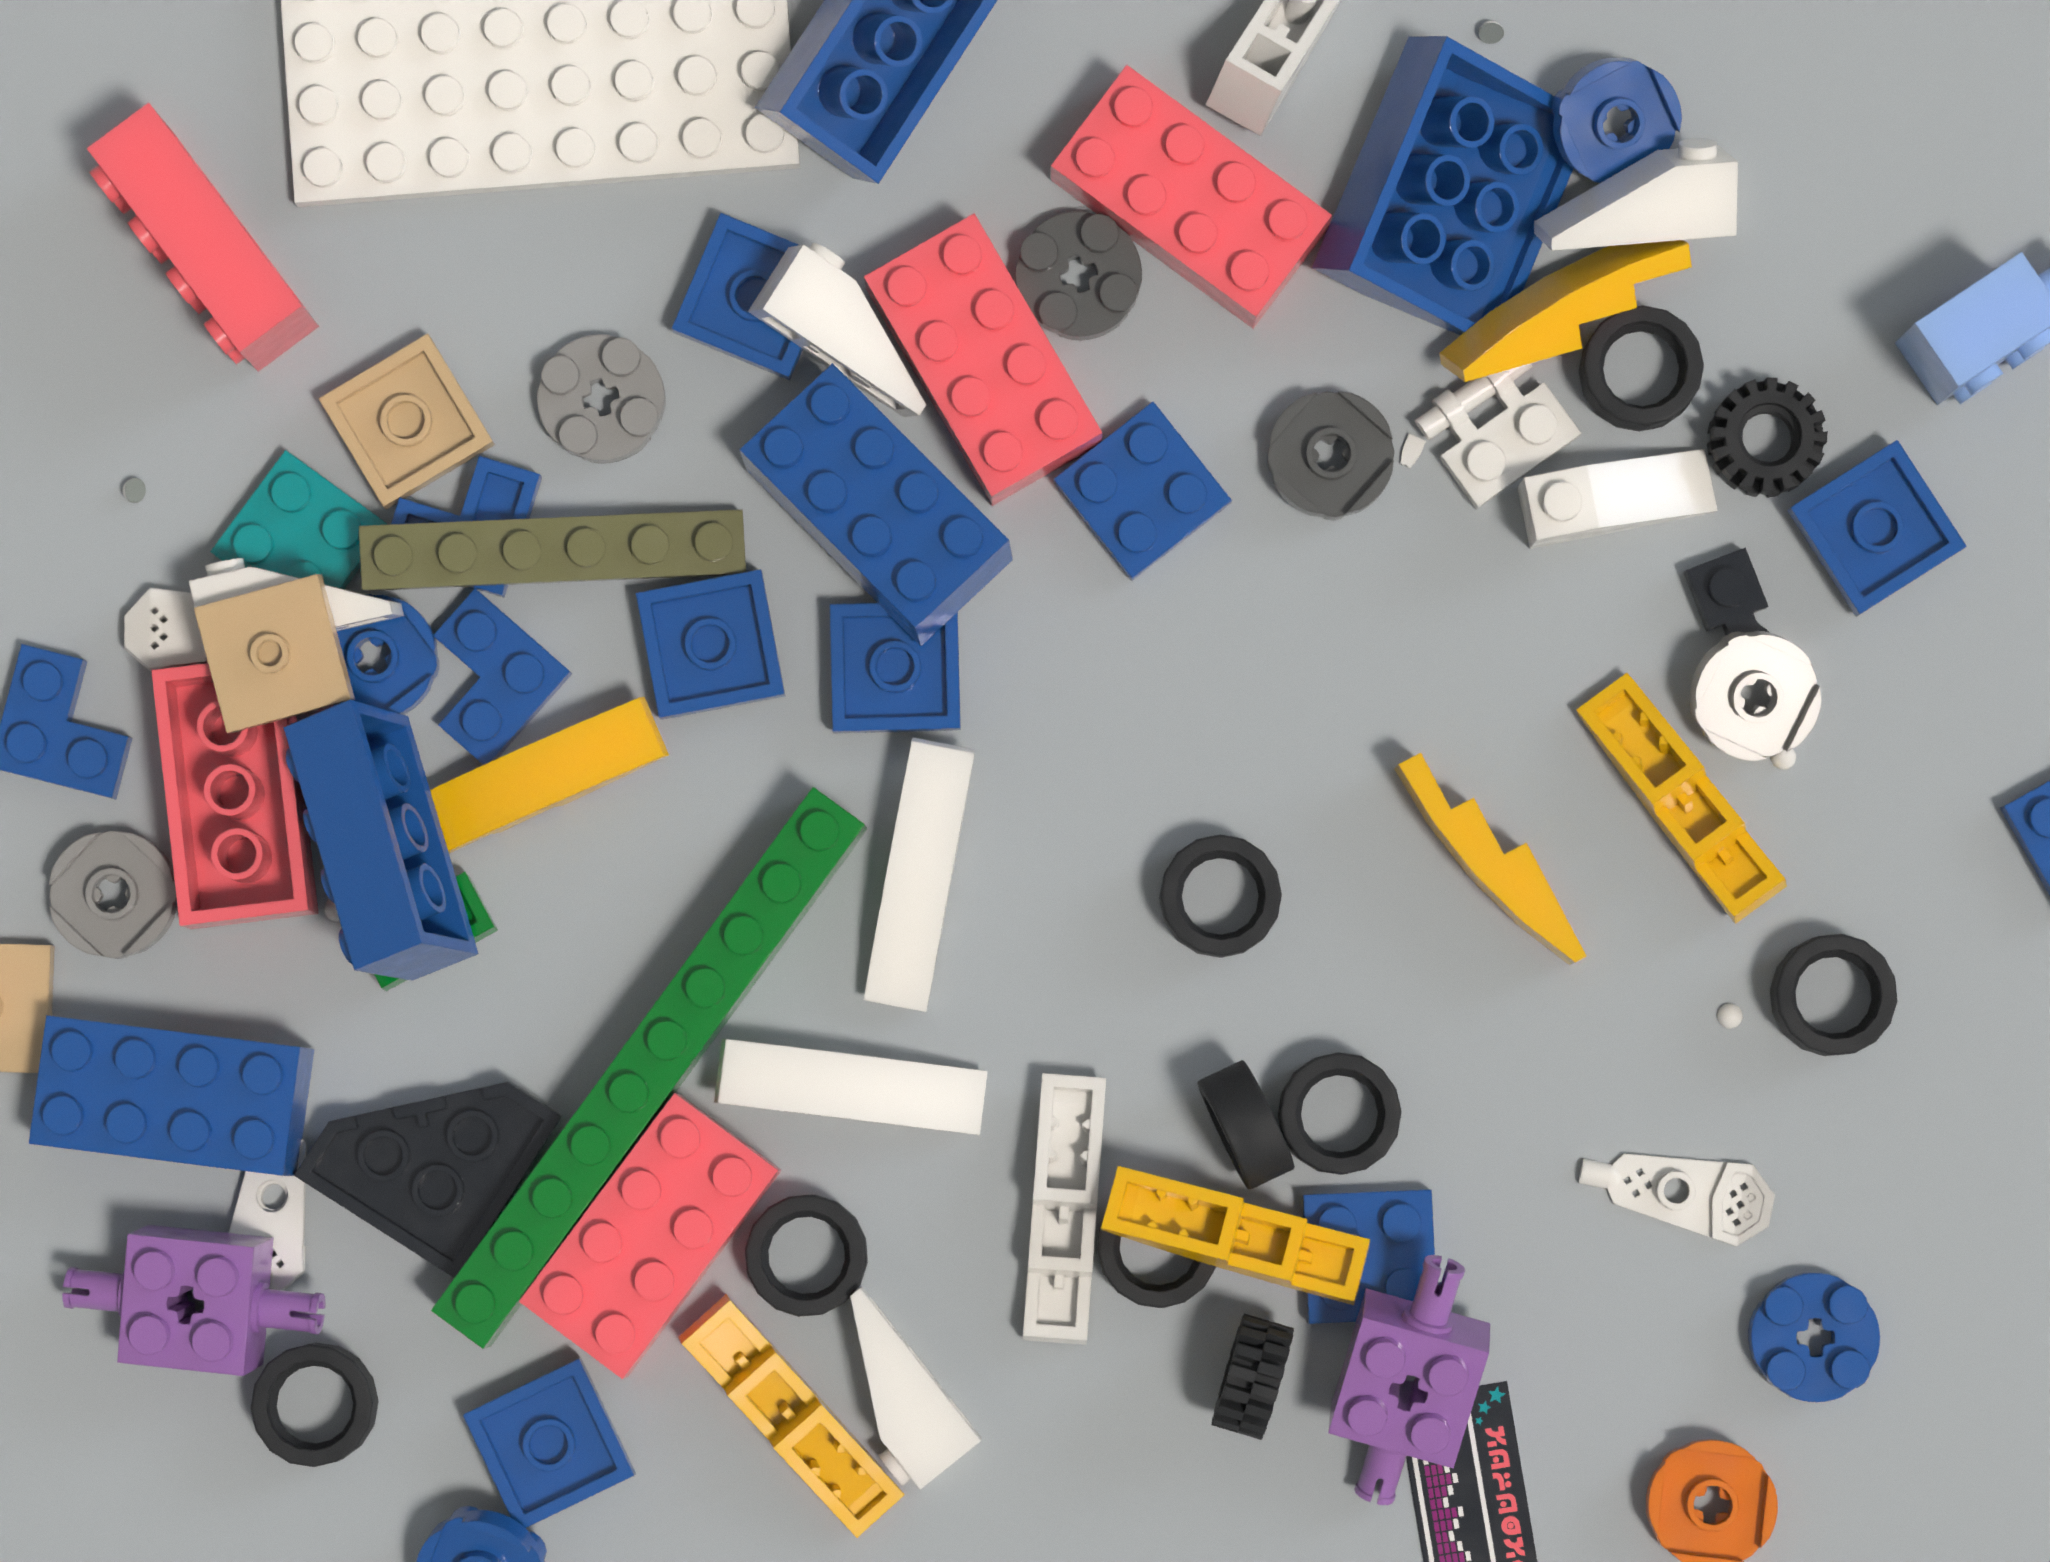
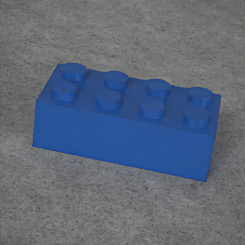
[755,0,997,184]
[739,363,1013,646]
[283,700,479,981]
[29,1015,314,1176]

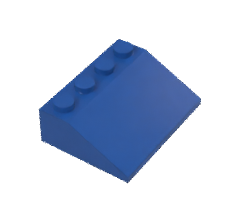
[1312,36,1573,335]

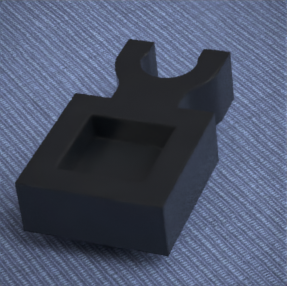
[1683,547,1770,636]

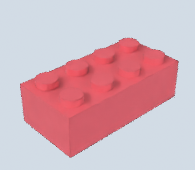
[1051,65,1332,329]
[87,102,319,372]
[864,213,1103,506]
[151,663,319,929]
[519,1093,782,1379]

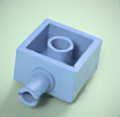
[1895,252,2050,405]

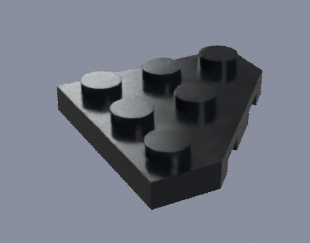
[294,1082,562,1278]

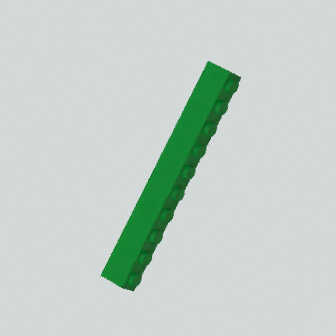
[431,787,868,1349]

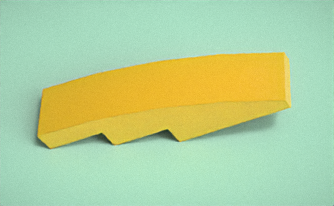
[1439,240,1692,382]
[1576,672,1787,924]
[430,697,669,854]
[1394,753,1587,965]
[1101,1166,1370,1305]
[678,1294,905,1538]

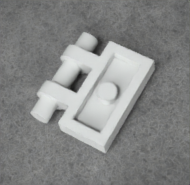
[1415,363,1581,510]

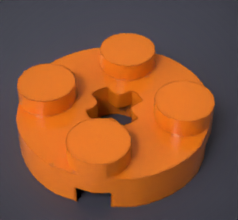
[1646,1439,1778,1562]

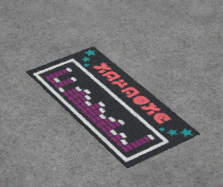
[1406,1381,1538,1562]

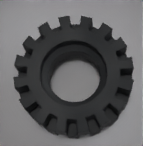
[1706,377,1828,498]
[1211,1313,1294,1440]

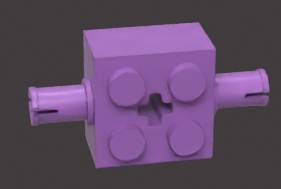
[62,1225,326,1376]
[1328,1255,1490,1505]

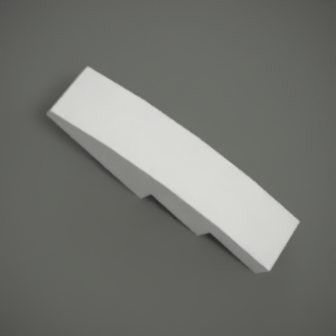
[864,738,976,1012]
[714,1039,988,1135]
[1023,1073,1106,1345]

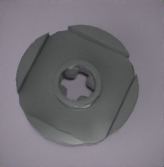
[1015,211,1142,341]
[1267,391,1394,521]

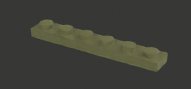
[358,509,746,591]

